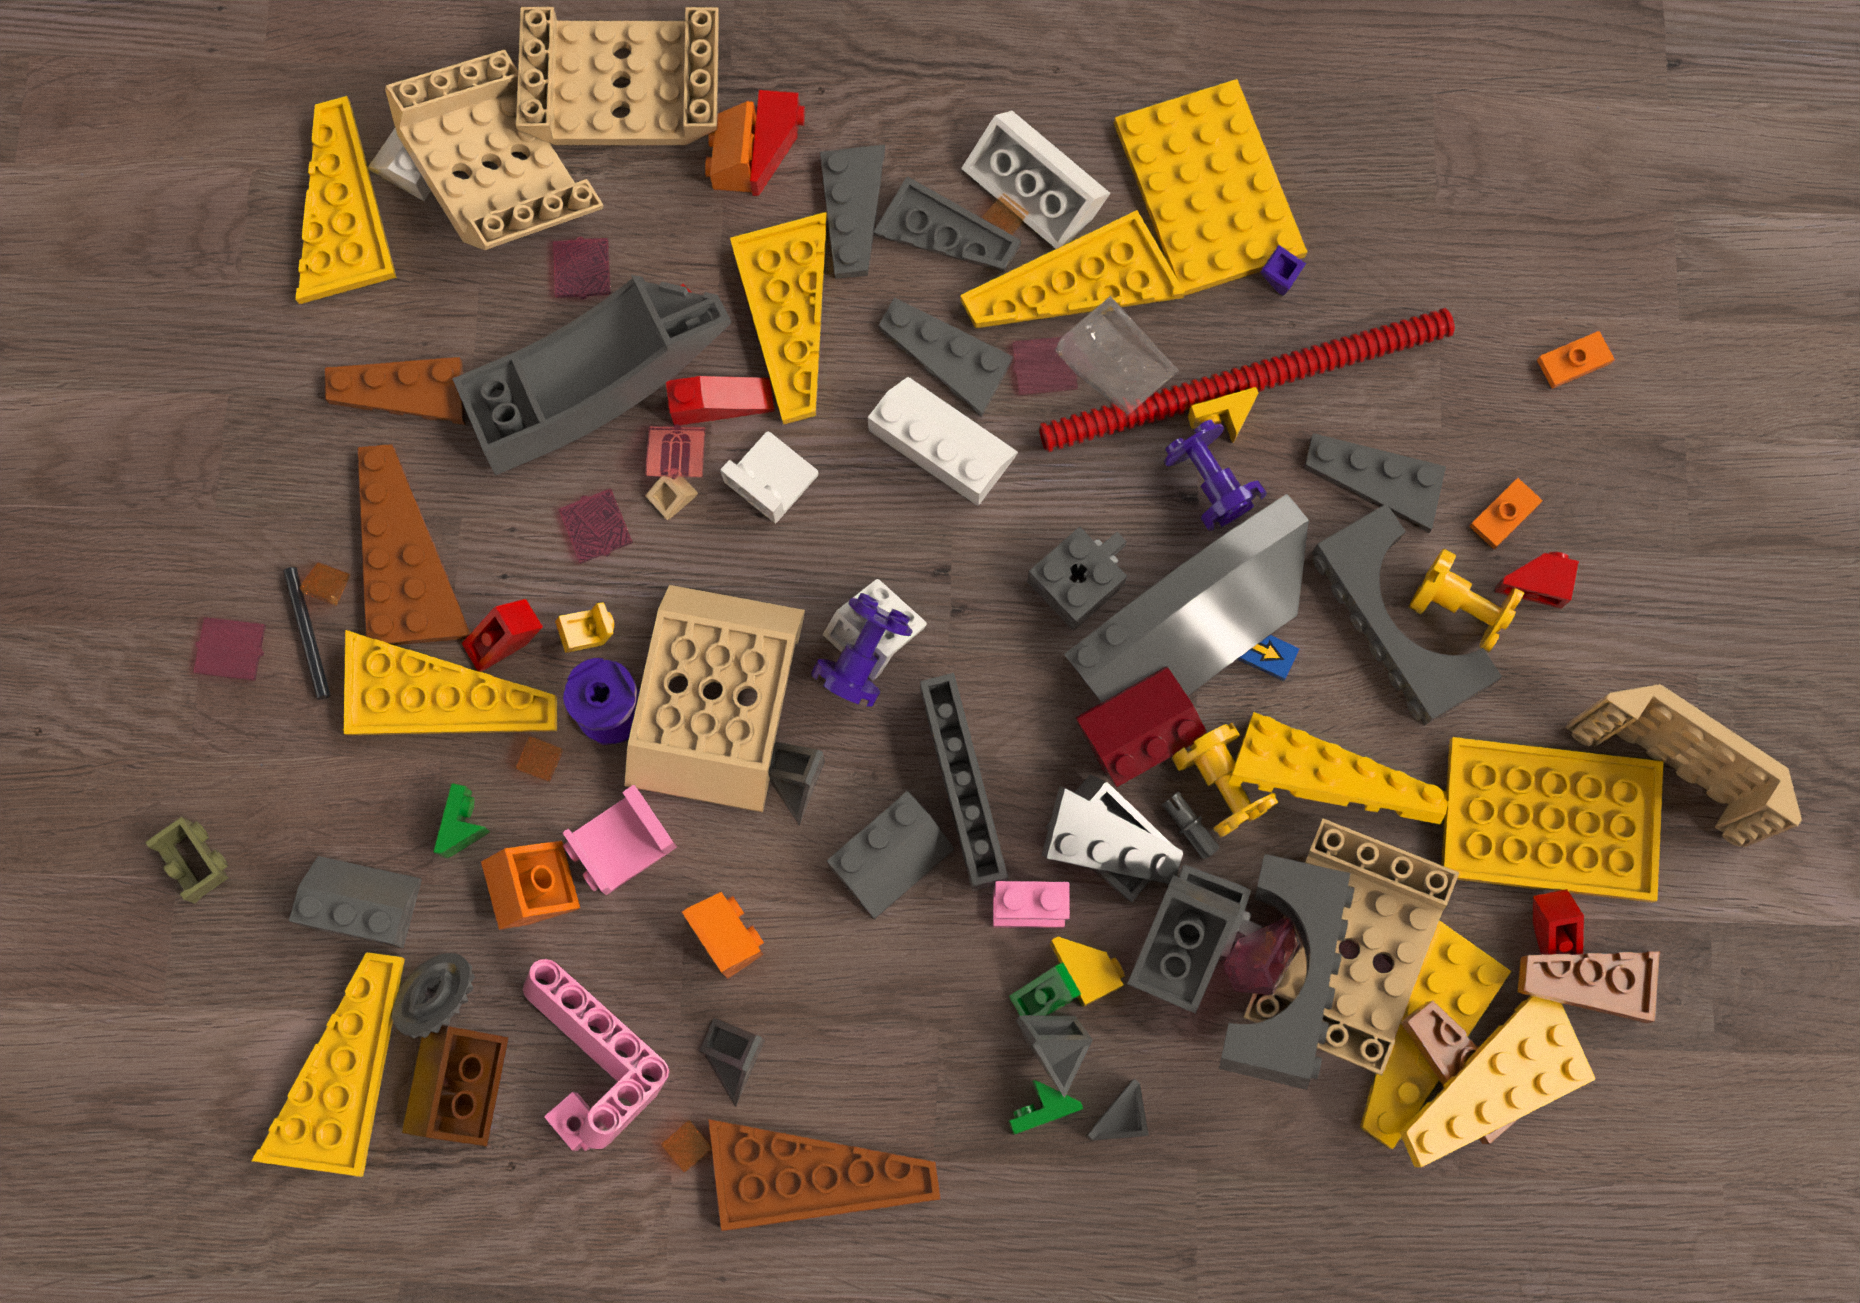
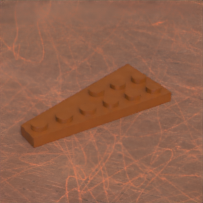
[358,444,471,646]
[708,1119,941,1231]

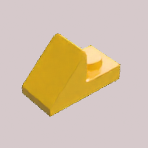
[1188,387,1258,443]

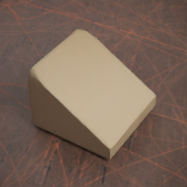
[645,470,698,520]

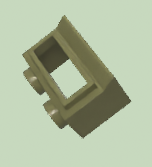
[145,817,229,904]

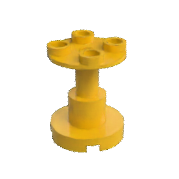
[1409,548,1524,653]
[1171,723,1279,838]

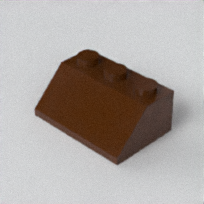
[402,1025,509,1146]

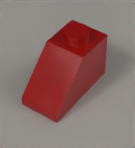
[1494,552,1579,609]
[462,599,543,672]
[1533,889,1584,955]

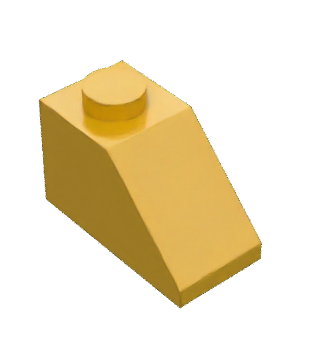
[1049,937,1125,1007]

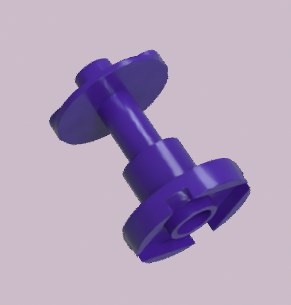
[1164,419,1267,531]
[811,593,913,707]
[563,658,640,745]

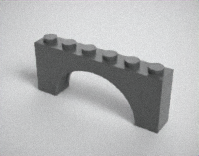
[1312,503,1502,726]
[1219,854,1355,1090]

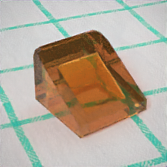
[300,562,350,606]

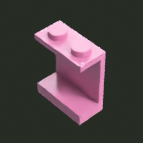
[563,785,677,895]
[993,881,1069,928]

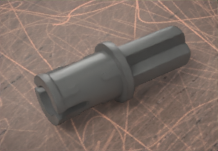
[1161,791,1219,859]

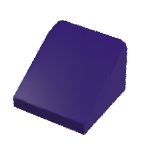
[1260,245,1306,296]

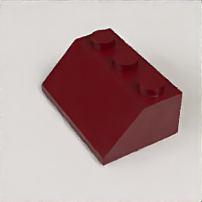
[1075,666,1207,787]

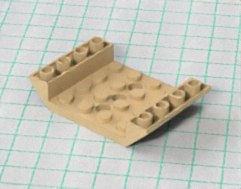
[516,7,719,145]
[385,50,604,250]
[624,585,805,813]
[1565,684,1802,847]
[1243,818,1459,1076]

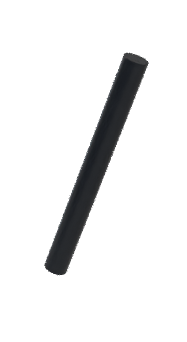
[283,567,331,700]

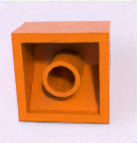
[705,101,756,192]
[481,841,580,930]
[682,892,764,979]

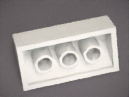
[961,111,1110,249]
[868,377,1018,506]

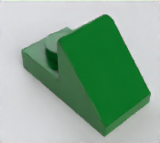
[434,783,490,859]
[1009,962,1081,1016]
[1008,1079,1083,1135]

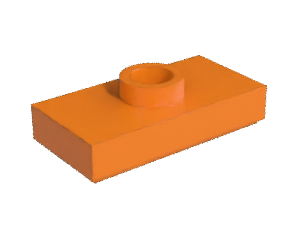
[1537,331,1615,389]
[1469,478,1543,549]

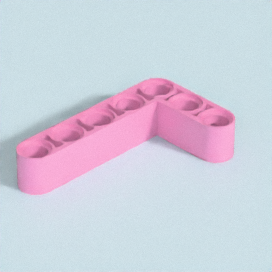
[523,959,669,1149]

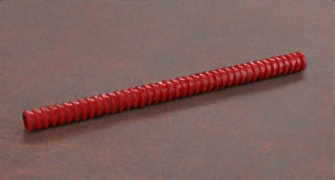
[1039,308,1455,453]

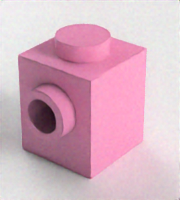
[544,1092,605,1151]

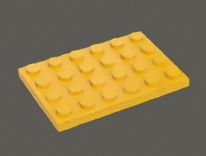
[1114,79,1307,296]
[1441,737,1664,903]

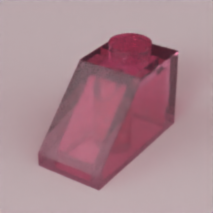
[1224,918,1301,995]

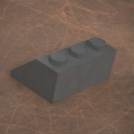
[827,791,954,920]
[289,856,422,948]

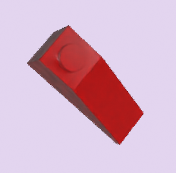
[750,90,805,196]
[666,376,775,426]

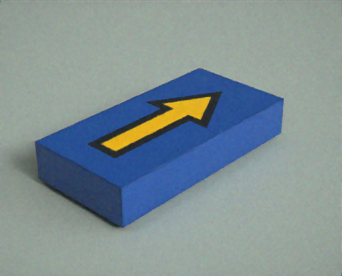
[1237,635,1300,681]

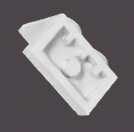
[721,432,818,524]
[823,579,927,681]

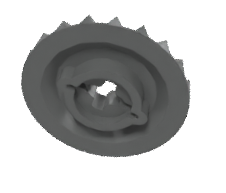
[392,953,475,1039]

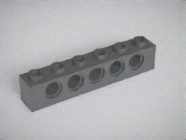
[920,673,1008,892]

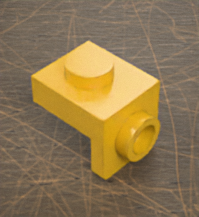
[555,602,614,653]

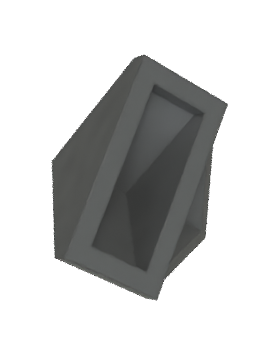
[768,742,825,826]
[1016,1016,1093,1098]
[699,1018,765,1107]
[1086,1079,1149,1141]

